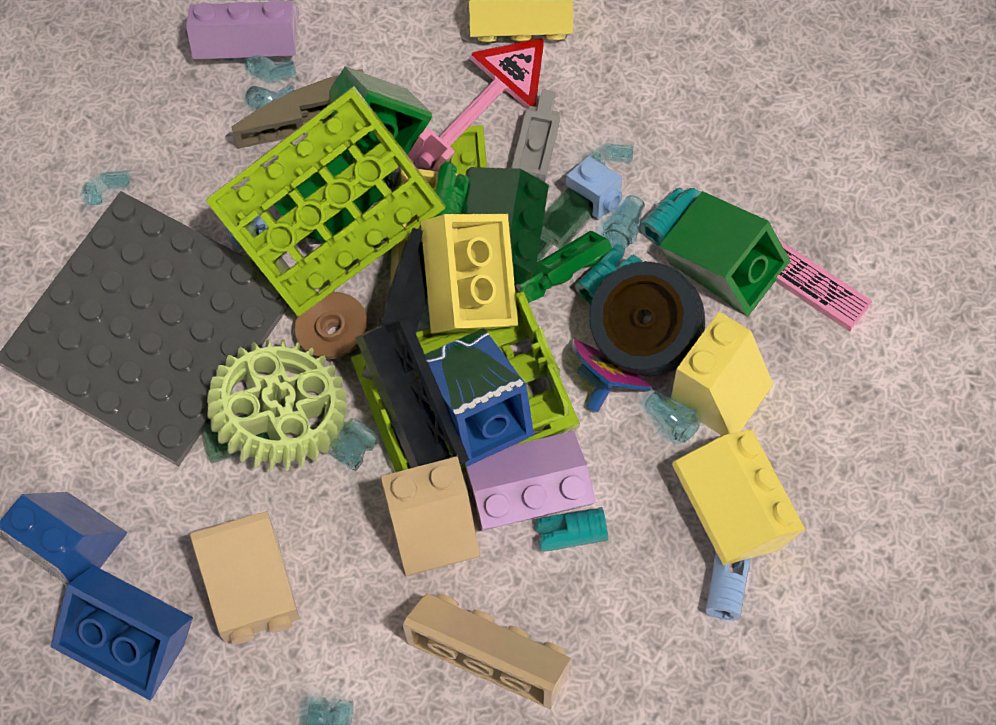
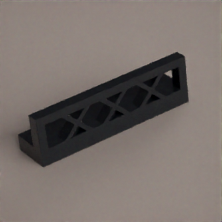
[361,228,428,380]
[355,317,469,468]

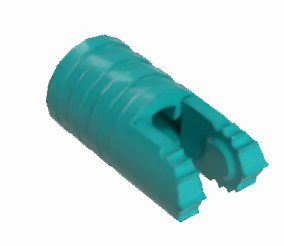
[639,188,702,246]
[575,243,643,305]
[535,507,608,552]

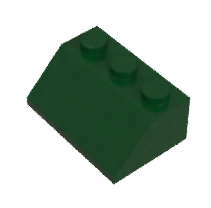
[461,167,549,286]

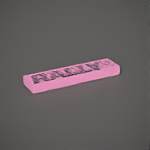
[775,240,872,332]

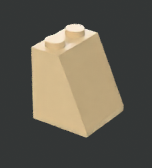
[381,456,480,577]
[190,511,300,644]

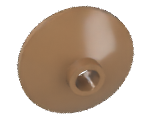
[295,292,368,359]

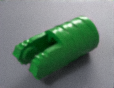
[433,161,469,218]

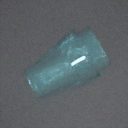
[603,195,645,248]
[644,391,701,443]

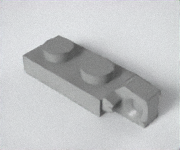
[512,89,560,182]

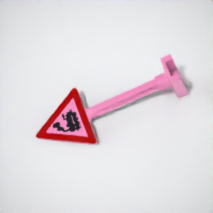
[400,38,544,171]

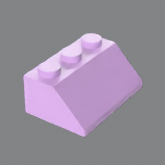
[186,0,299,59]
[465,431,596,531]

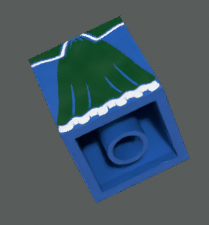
[425,328,534,467]
[0,492,127,586]

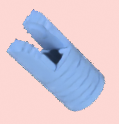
[705,552,751,621]

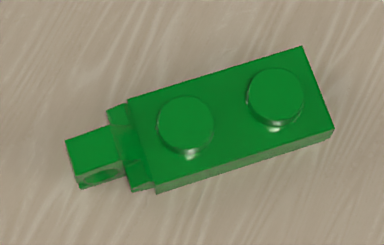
[516,230,613,303]

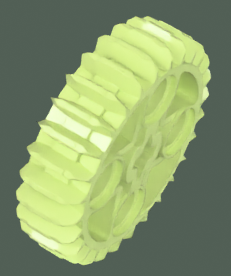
[207,339,347,471]

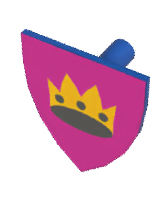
[572,338,652,412]

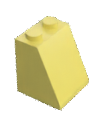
[670,311,773,436]

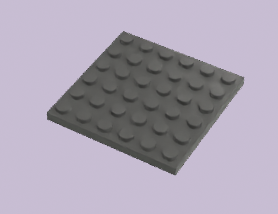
[0,191,289,467]

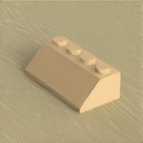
[403,593,571,710]

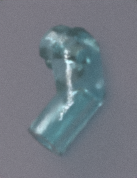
[586,143,634,165]
[81,170,131,205]

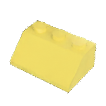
[469,0,573,42]
[421,214,518,333]
[672,429,805,566]

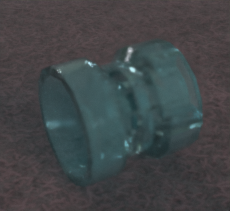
[328,418,379,471]
[307,696,354,725]

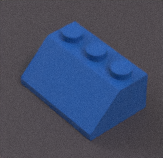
[51,565,193,701]

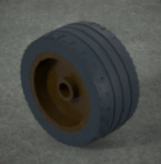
[589,261,705,376]

